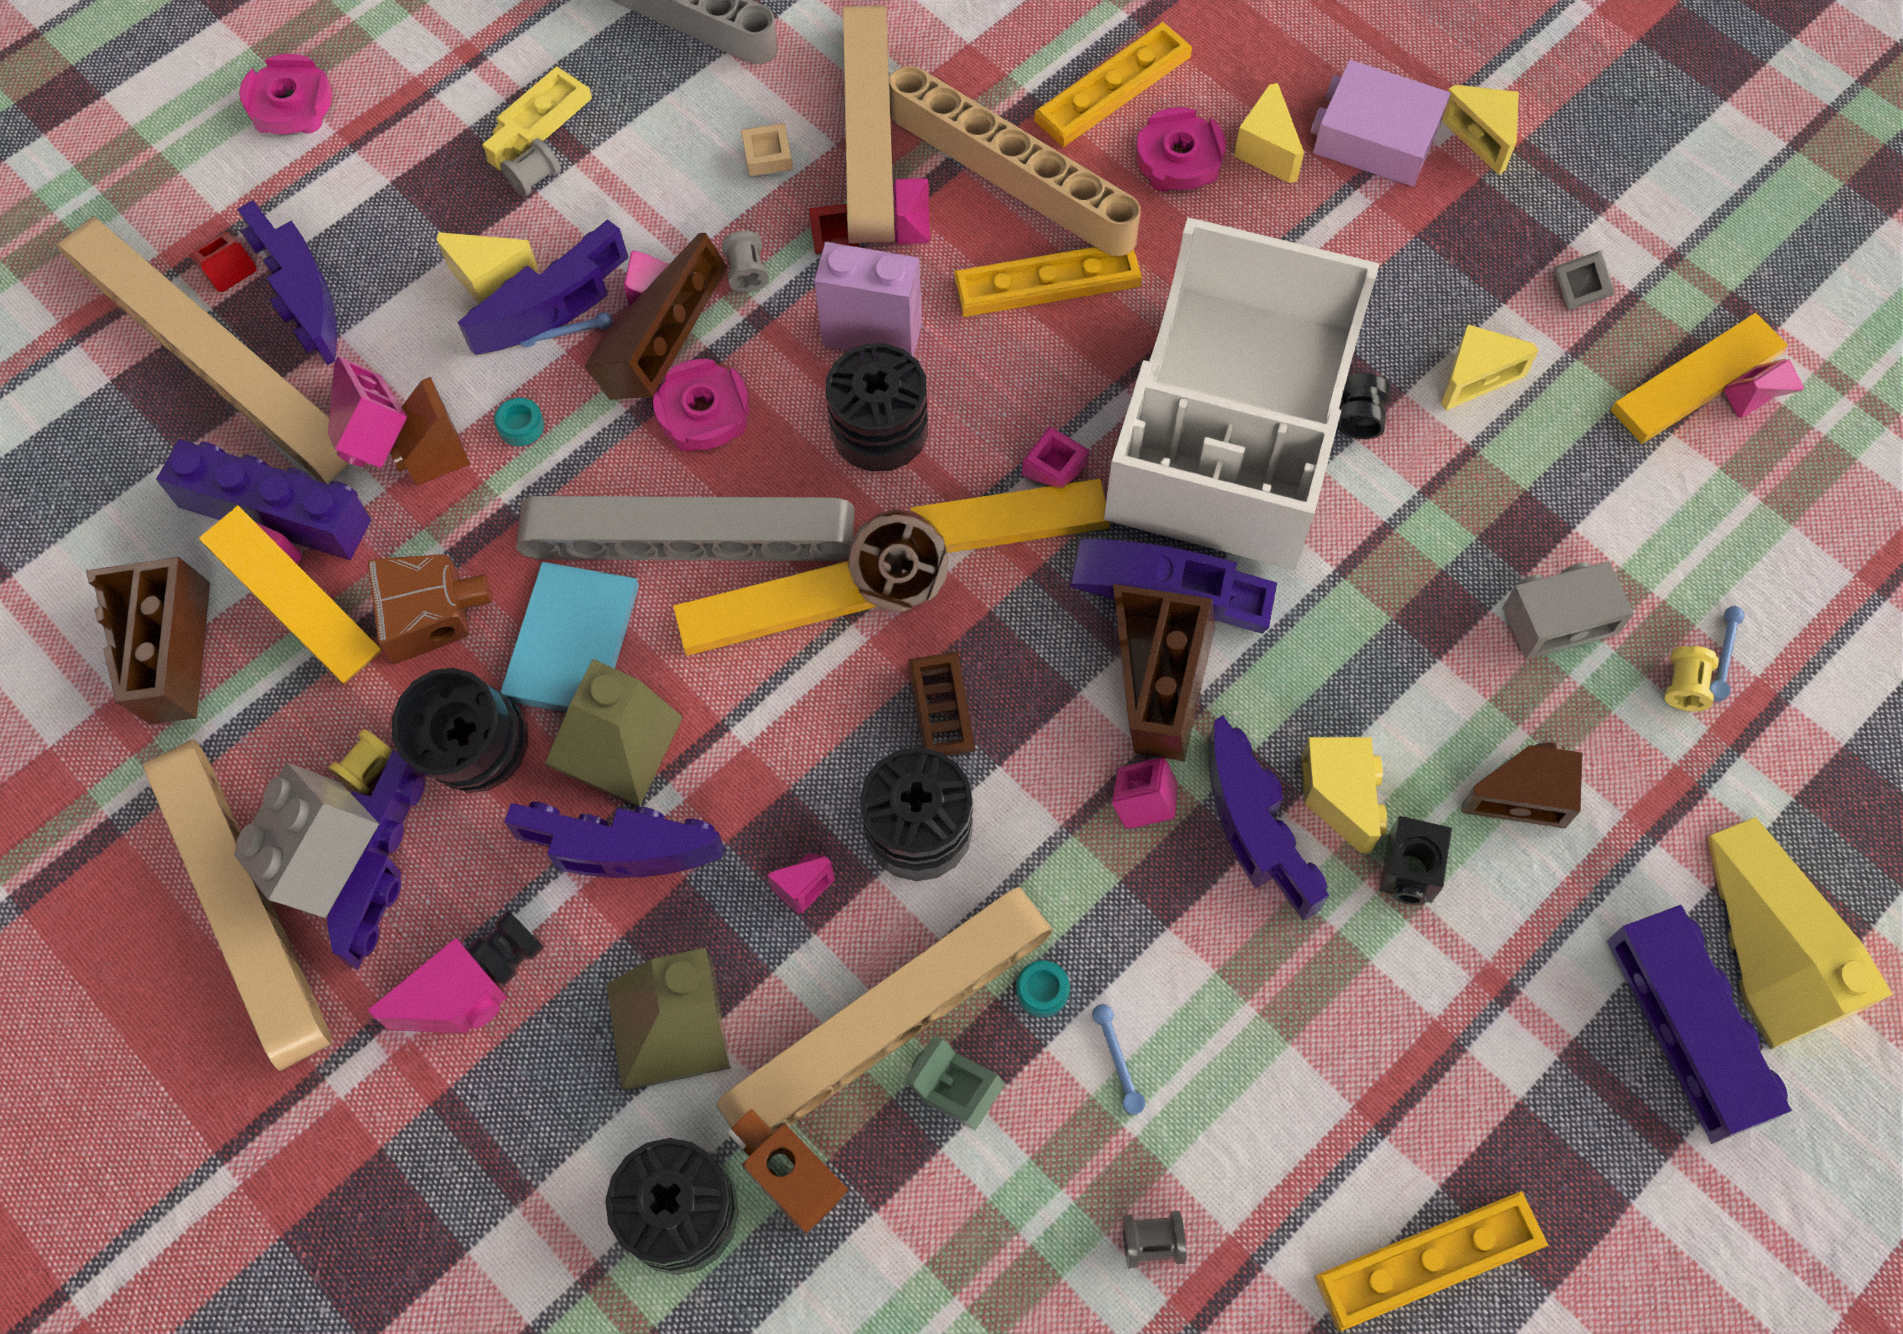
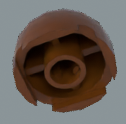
[848,509,949,612]

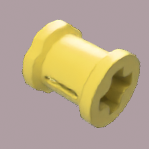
[1664,646,1719,712]
[328,729,392,795]

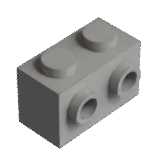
[1502,561,1634,660]

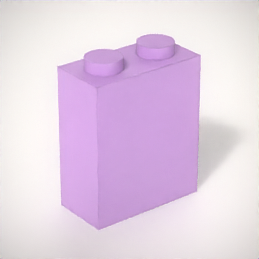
[1311,60,1451,187]
[814,242,922,357]

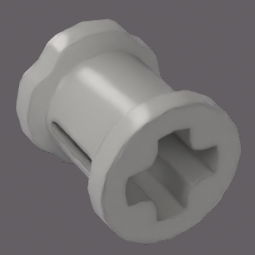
[500,138,561,197]
[721,231,769,293]

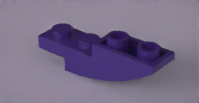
[237,200,337,366]
[457,219,629,355]
[1069,539,1277,634]
[1208,715,1329,921]
[327,750,425,970]
[504,802,725,878]

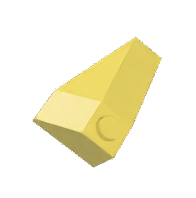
[1707,817,1893,1049]

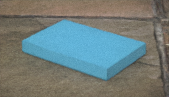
[501,562,639,713]

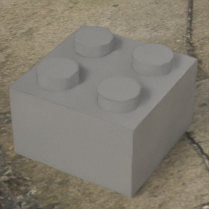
[234,762,379,918]

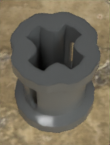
[1122,1211,1187,1269]

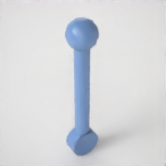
[520,312,613,347]
[1709,606,1745,702]
[1092,1004,1145,1115]

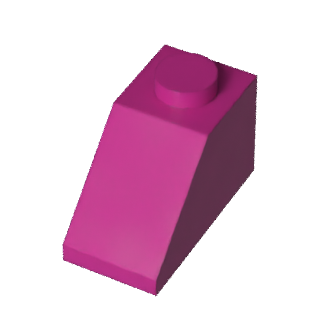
[368,938,507,1034]

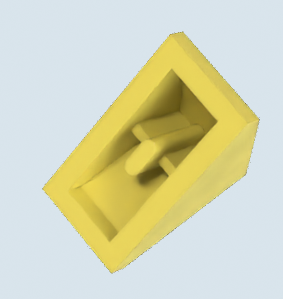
[1234,83,1304,183]
[1442,85,1519,175]
[436,232,538,304]
[1441,325,1539,410]

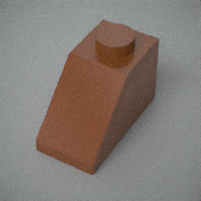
[390,377,470,486]

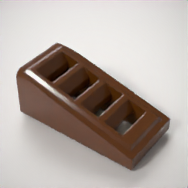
[907,652,976,756]

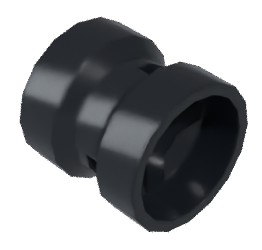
[1337,373,1391,440]
[467,910,544,986]

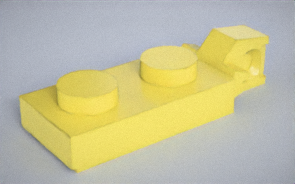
[482,67,592,171]

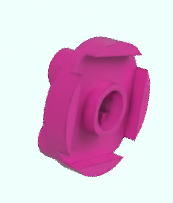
[239,54,332,134]
[1135,107,1226,192]
[653,359,750,452]

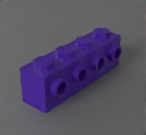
[156,439,371,561]
[1606,905,1792,1144]

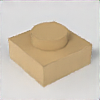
[741,123,793,176]

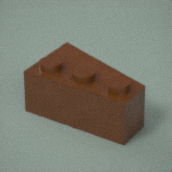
[86,557,210,724]
[1113,584,1215,762]

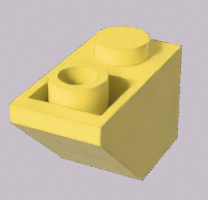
[1301,737,1387,853]

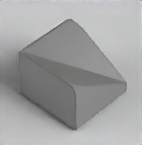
[1554,250,1615,311]

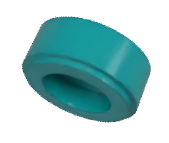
[494,397,545,447]
[1016,960,1070,1018]

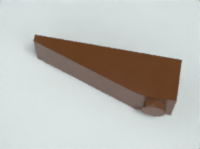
[585,233,727,400]

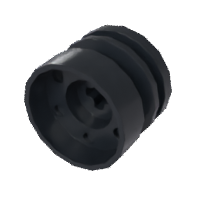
[826,343,928,471]
[392,668,528,793]
[860,747,973,881]
[605,1138,739,1275]

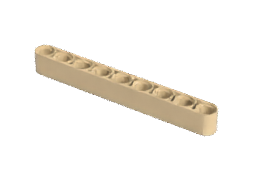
[56,216,350,484]

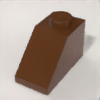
[1461,743,1583,829]

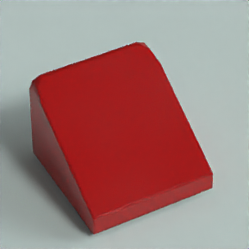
[809,203,860,254]
[190,232,257,292]

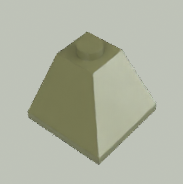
[545,659,683,807]
[607,948,731,1091]

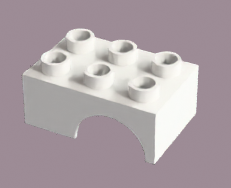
[1104,217,1380,570]

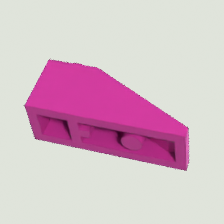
[328,356,407,468]

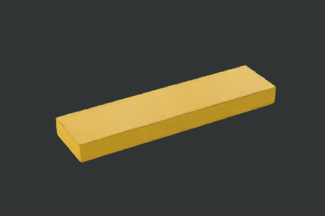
[1034,22,1192,148]
[954,247,1142,317]
[1610,313,1788,444]
[910,479,1110,553]
[199,506,382,685]
[673,561,877,656]
[1314,1191,1549,1333]

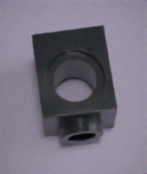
[1379,816,1452,905]

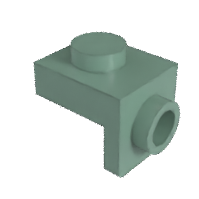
[906,1036,1005,1131]

